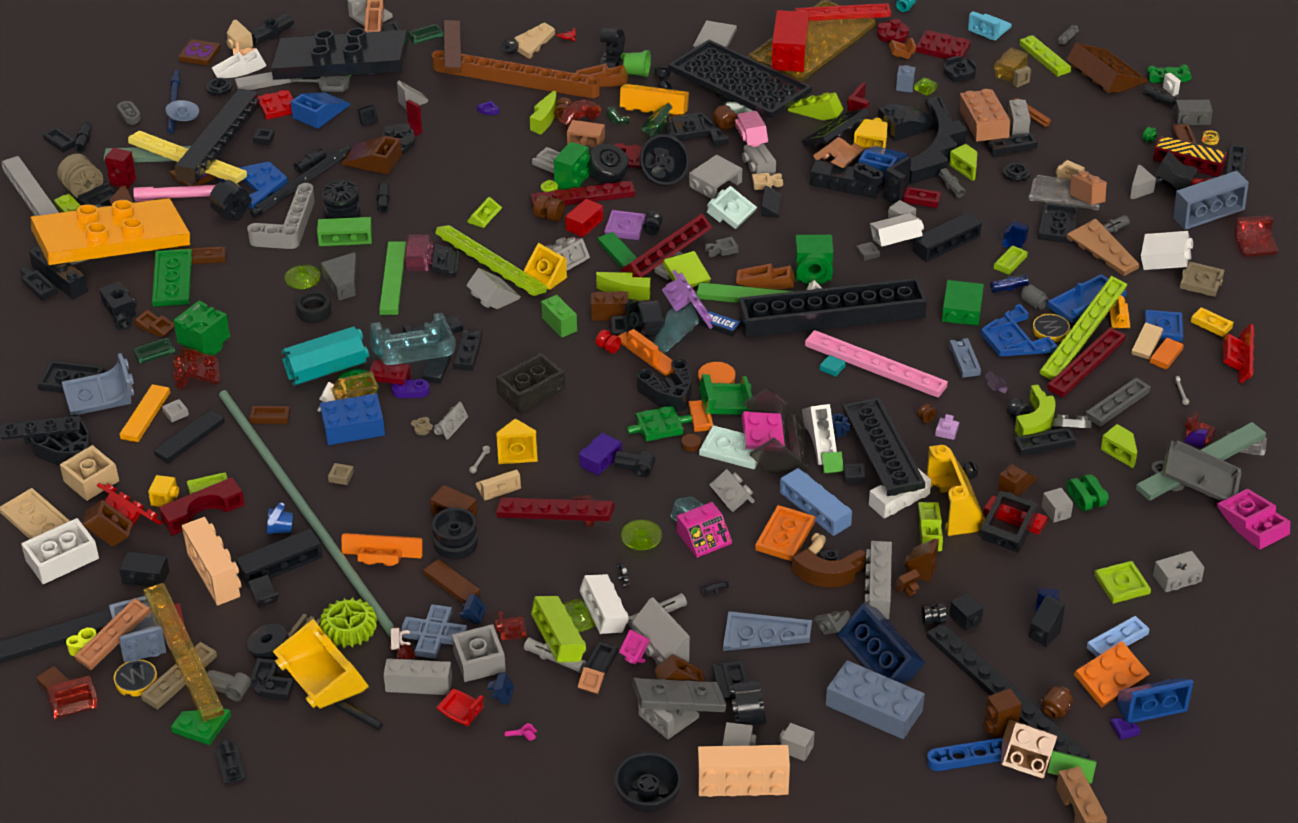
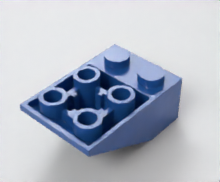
[291,92,350,129]
[859,146,907,183]

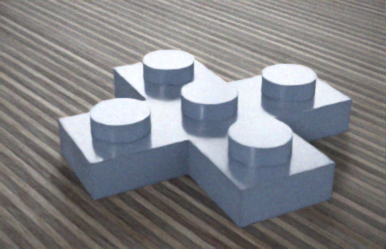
[401,604,467,659]

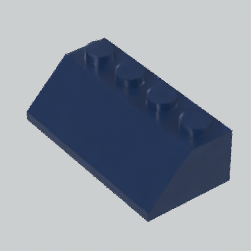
[837,603,926,684]

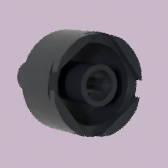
[209,180,252,221]
[623,300,665,337]
[730,680,767,725]

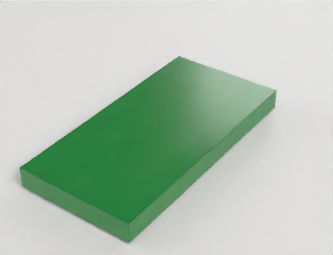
[152,249,192,307]

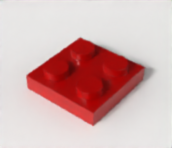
[258,89,293,120]

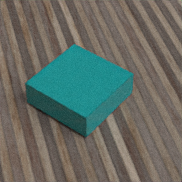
[820,355,846,377]

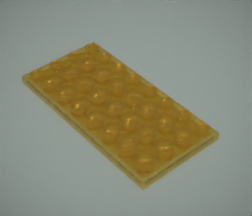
[749,0,876,82]

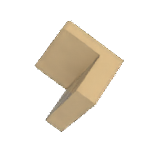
[476,470,521,501]

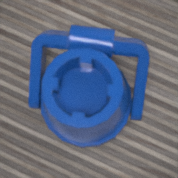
[267,502,293,535]

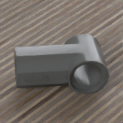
[205,670,252,701]

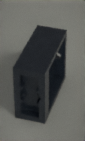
[981,491,1038,553]

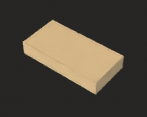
[1132,323,1163,360]

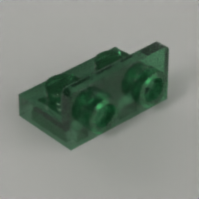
[641,102,673,138]

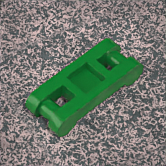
[1147,64,1192,83]

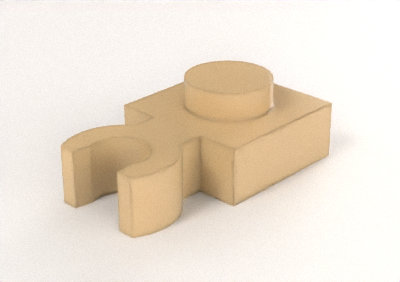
[752,173,783,190]

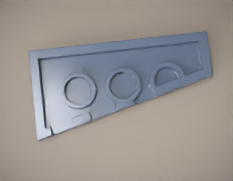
[723,611,812,651]

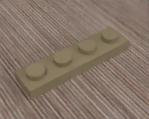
[141,642,217,710]

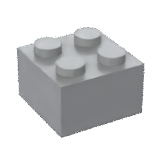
[452,624,506,682]

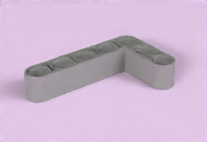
[247,183,315,249]

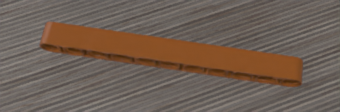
[432,50,600,98]

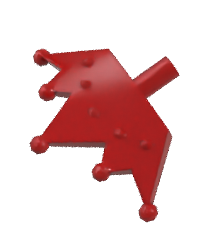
[556,28,576,42]

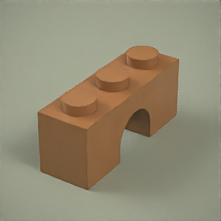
[1056,766,1107,823]

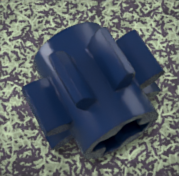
[831,414,850,438]

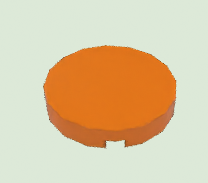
[698,362,735,384]

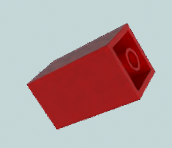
[772,10,809,72]

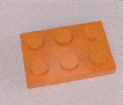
[755,505,815,561]
[1074,641,1150,708]

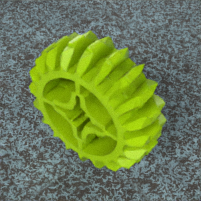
[320,597,377,648]

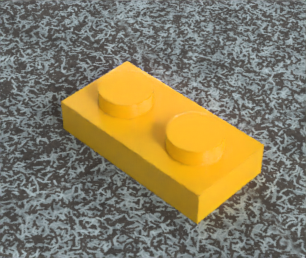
[1191,307,1234,337]

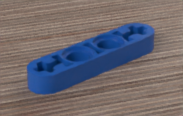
[927,738,1003,771]

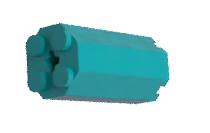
[281,327,369,386]

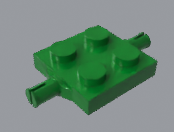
[627,406,692,441]

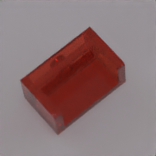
[47,675,97,719]

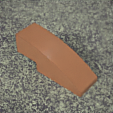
[365,0,384,32]

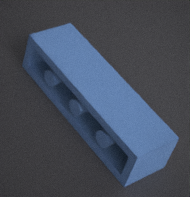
[780,468,852,536]

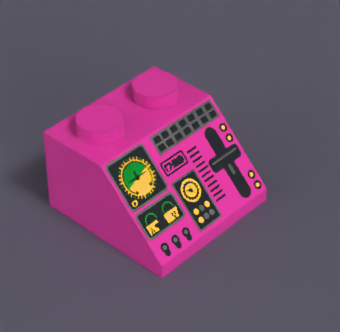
[677,502,732,558]

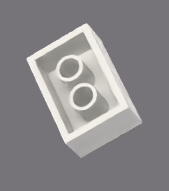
[21,518,99,584]

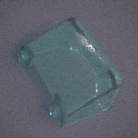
[370,313,456,365]

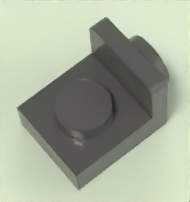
[814,610,852,635]

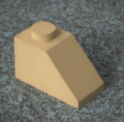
[226,20,253,50]

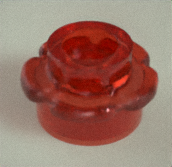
[396,644,415,660]

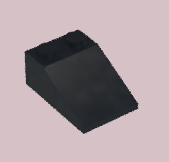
[878,103,935,142]

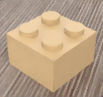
[60,445,119,501]

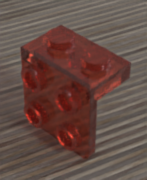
[1234,215,1278,256]
[173,347,220,390]

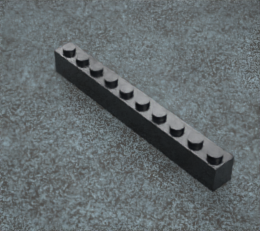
[175,88,260,184]

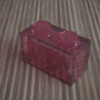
[405,235,434,271]

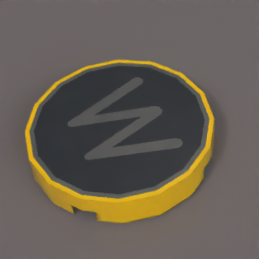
[1032,314,1070,343]
[114,660,158,697]

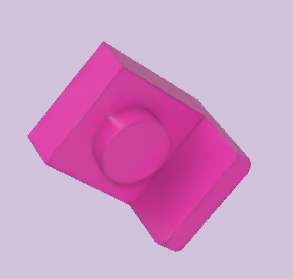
[619,630,650,665]

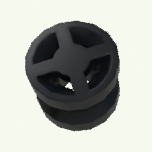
[1006,397,1031,419]

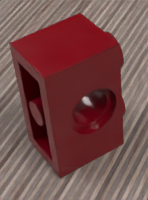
[105,148,137,189]

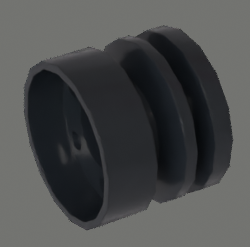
[322,180,361,219]

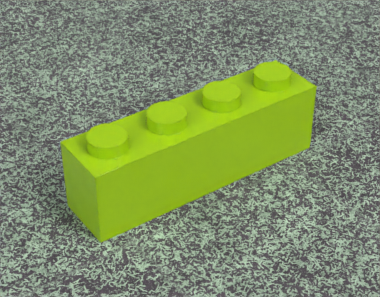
[531,596,586,662]

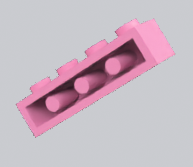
[735,111,768,147]

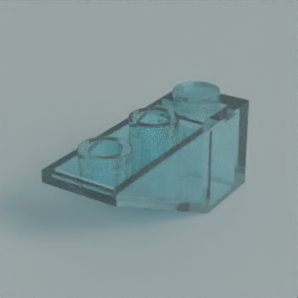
[654,303,699,353]

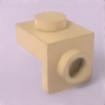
[1056,160,1085,182]

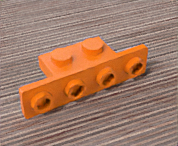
[618,329,673,376]
[342,533,423,566]

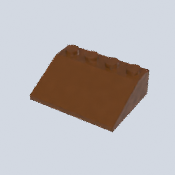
[1067,42,1148,93]

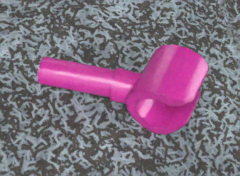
[505,723,537,741]

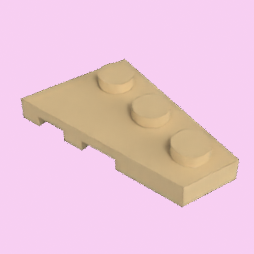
[514,22,555,59]

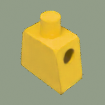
[854,118,887,149]

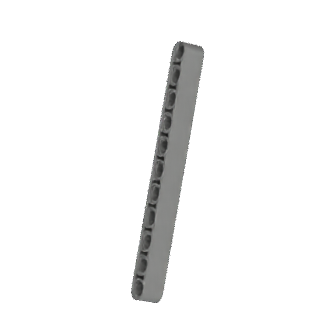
[1,156,87,266]

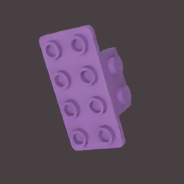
[662,270,713,329]

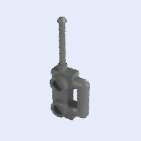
[291,76,351,92]

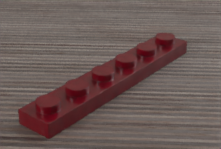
[530,181,635,208]
[1047,327,1126,397]
[496,497,615,521]

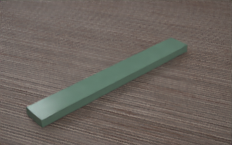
[1136,422,1266,501]

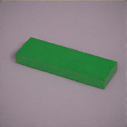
[598,232,637,268]

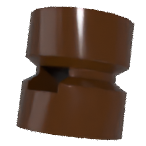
[533,195,565,222]

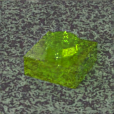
[914,77,937,96]

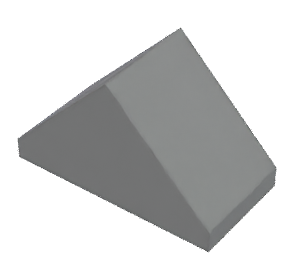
[397,81,428,110]
[1130,165,1156,199]

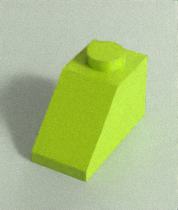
[949,144,977,181]
[1101,424,1137,468]

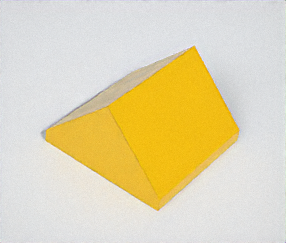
[524,243,567,290]
[497,419,538,464]

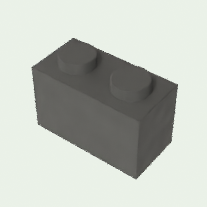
[1174,100,1213,125]

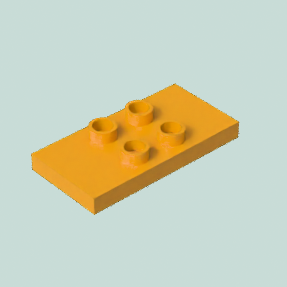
[31,198,190,265]

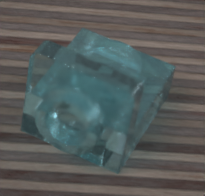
[670,496,703,521]

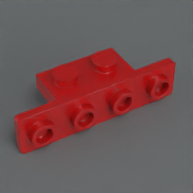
[1223,324,1255,384]
[97,483,162,528]

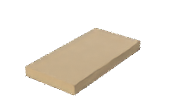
[0,488,70,539]

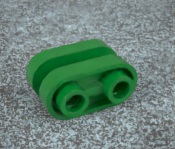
[1066,474,1109,512]

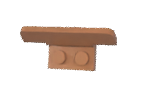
[813,137,864,168]

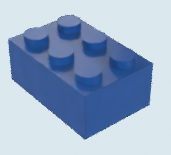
[320,393,385,445]

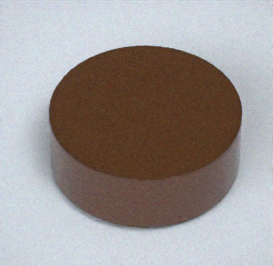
[682,434,701,452]

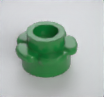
[1142,127,1157,143]

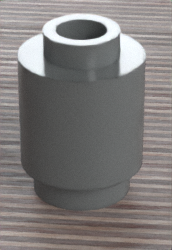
[1021,285,1049,310]

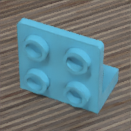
[968,11,1012,41]

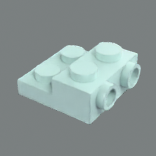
[707,186,757,229]

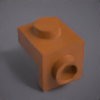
[889,38,916,59]

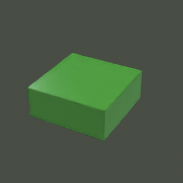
[821,452,844,474]

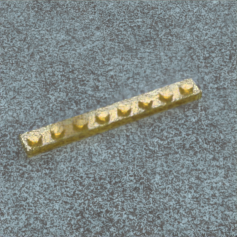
[144,583,224,722]

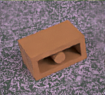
[567,120,605,148]
[1070,171,1107,205]

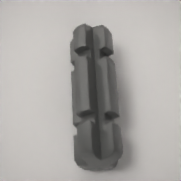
[1057,25,1079,45]

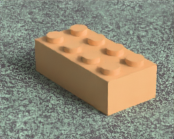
[182,517,242,606]
[698,745,790,797]

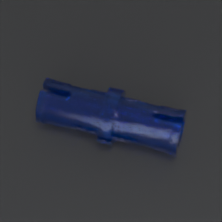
[990,274,1029,293]

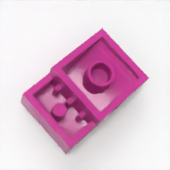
[1217,489,1290,550]

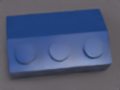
[1117,678,1194,723]

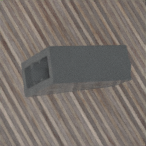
[321,252,357,301]

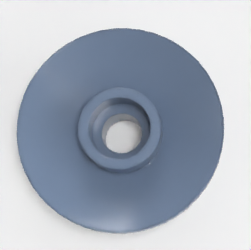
[166,100,199,121]

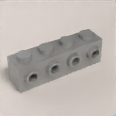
[865,541,892,619]

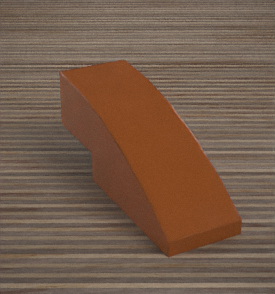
[576,63,628,87]
[736,263,795,289]

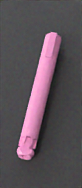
[133,185,216,202]

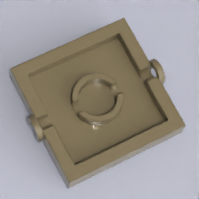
[1180,261,1225,297]

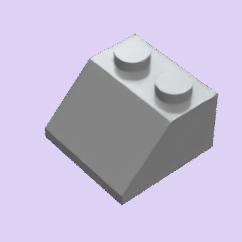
[466,268,521,309]

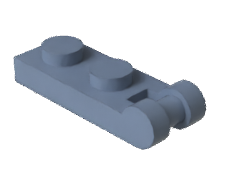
[949,338,981,378]

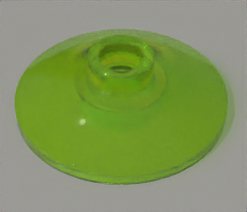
[284,265,321,289]
[621,520,662,550]
[564,599,596,631]

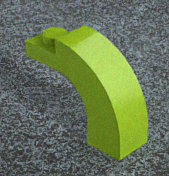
[1015,385,1055,437]

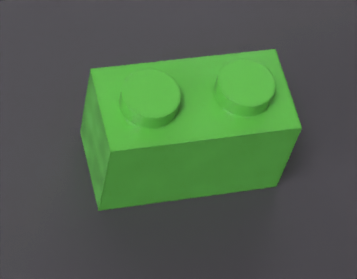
[541,295,577,338]

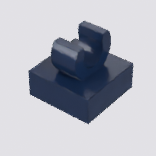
[459,594,486,624]
[487,673,514,704]

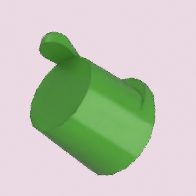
[621,50,651,77]

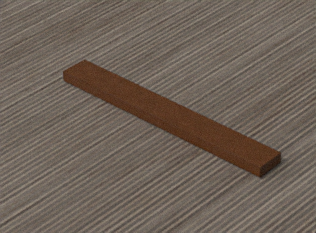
[444,20,461,73]

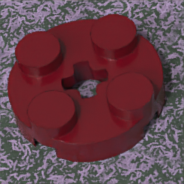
[877,19,909,43]

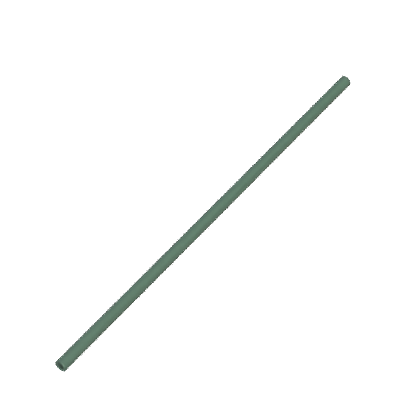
[219,390,394,638]

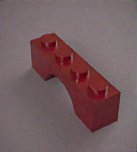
[159,477,245,536]

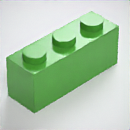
[317,217,372,246]

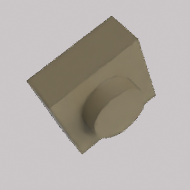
[1013,66,1031,87]
[328,463,354,485]

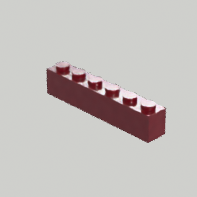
[620,213,712,278]

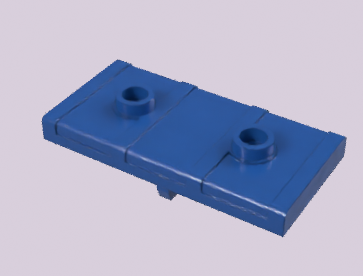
[1047,274,1127,324]

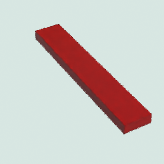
[795,3,891,21]

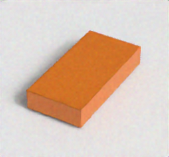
[1150,338,1184,370]
[688,400,713,432]

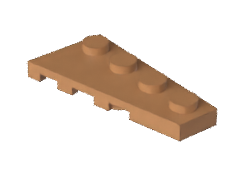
[1067,219,1139,276]

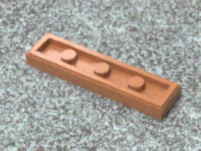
[75,598,151,670]

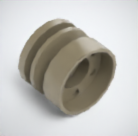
[57,154,103,198]

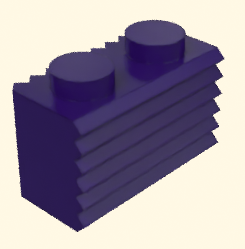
[579,433,622,476]

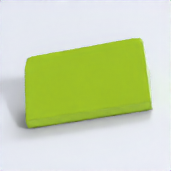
[467,197,502,228]

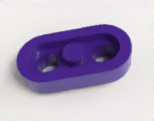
[391,379,430,398]

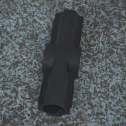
[250,13,294,45]

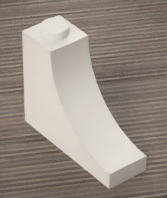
[802,404,837,465]

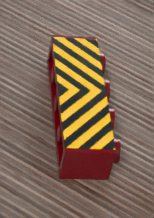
[1153,136,1227,177]

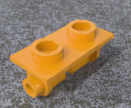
[1110,295,1130,328]

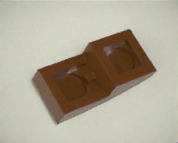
[135,310,175,337]

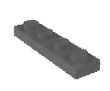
[1086,378,1151,427]

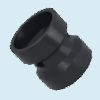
[642,210,663,235]
[921,603,946,625]

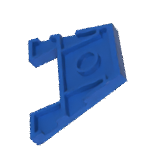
[218,161,288,209]
[981,304,1058,357]

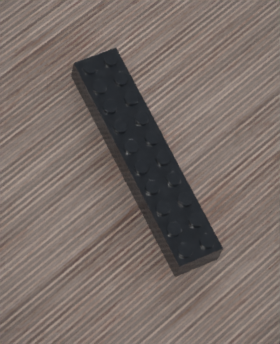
[739,278,927,338]

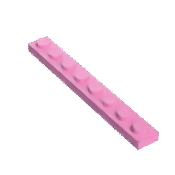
[805,330,948,398]

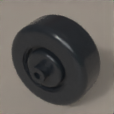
[587,143,629,183]

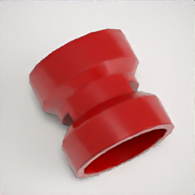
[595,329,621,354]

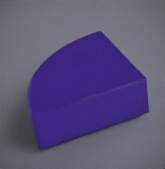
[477,101,500,115]
[1184,429,1208,449]
[1110,718,1141,740]

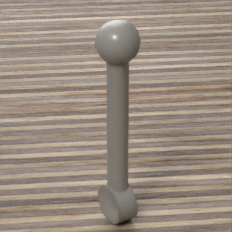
[1174,376,1189,405]
[469,446,490,474]

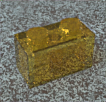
[994,48,1028,82]
[331,371,379,400]

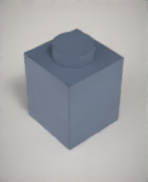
[896,65,915,92]

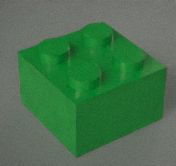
[554,142,590,190]

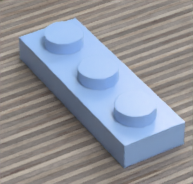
[1087,616,1149,657]

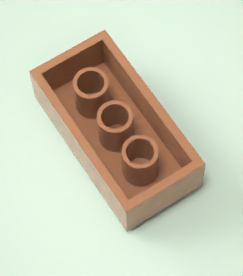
[960,89,1010,141]

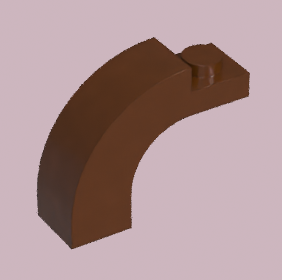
[792,549,866,588]

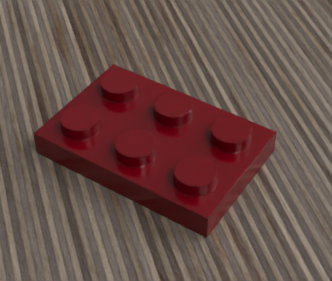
[915,30,971,59]

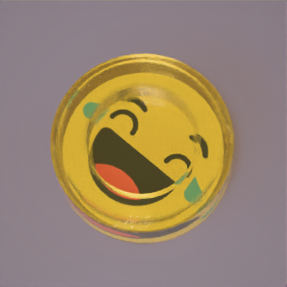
[1202,130,1220,145]

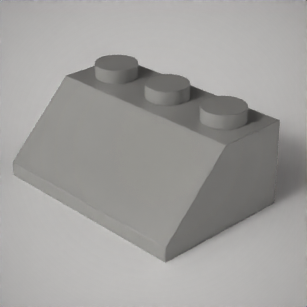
[632,598,690,666]

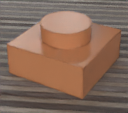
[577,667,605,695]

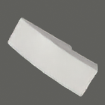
[212,48,266,78]

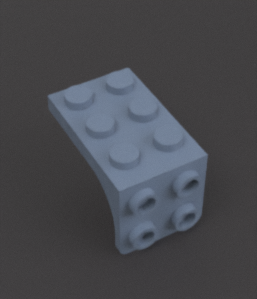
[62,353,134,415]
[109,595,166,663]

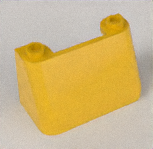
[927,445,985,536]
[273,619,369,709]

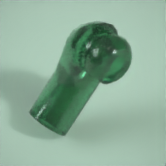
[606,107,629,124]

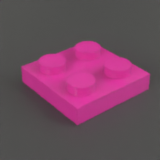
[742,412,785,451]

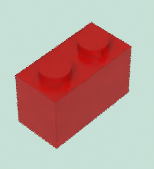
[565,199,603,237]

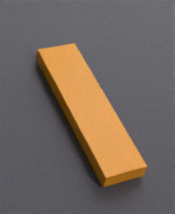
[120,384,170,442]

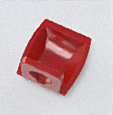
[436,689,484,726]

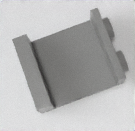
[689,155,742,199]

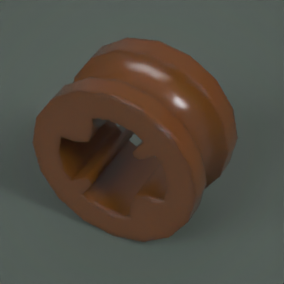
[917,404,937,423]

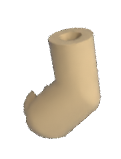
[808,533,826,555]

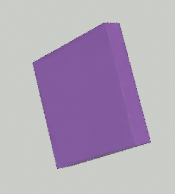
[604,210,646,240]

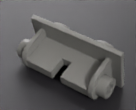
[434,401,468,440]

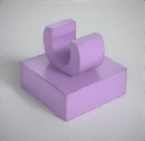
[935,414,959,440]

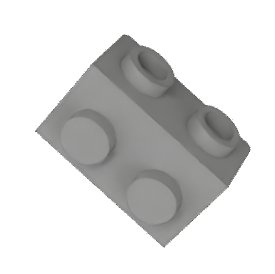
[709,469,755,512]

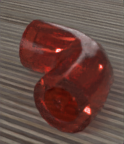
[558,99,601,127]

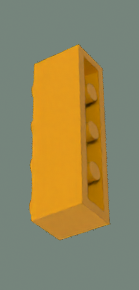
[620,84,689,116]

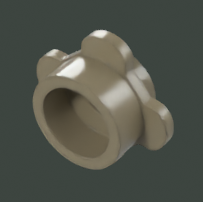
[411,417,433,435]

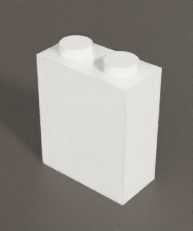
[870,213,924,246]
[1141,231,1193,270]

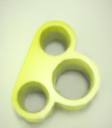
[66,628,97,656]

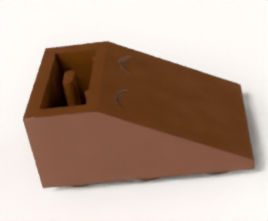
[342,136,402,174]

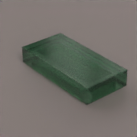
[408,24,444,45]
[133,337,175,364]

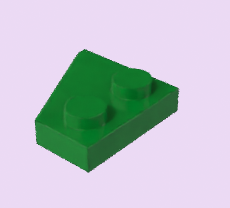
[171,709,231,745]

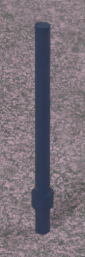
[167,70,181,134]

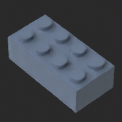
[1173,171,1249,230]
[826,660,925,739]

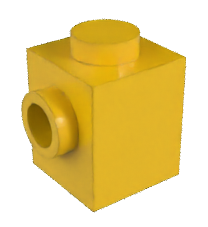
[148,475,179,507]

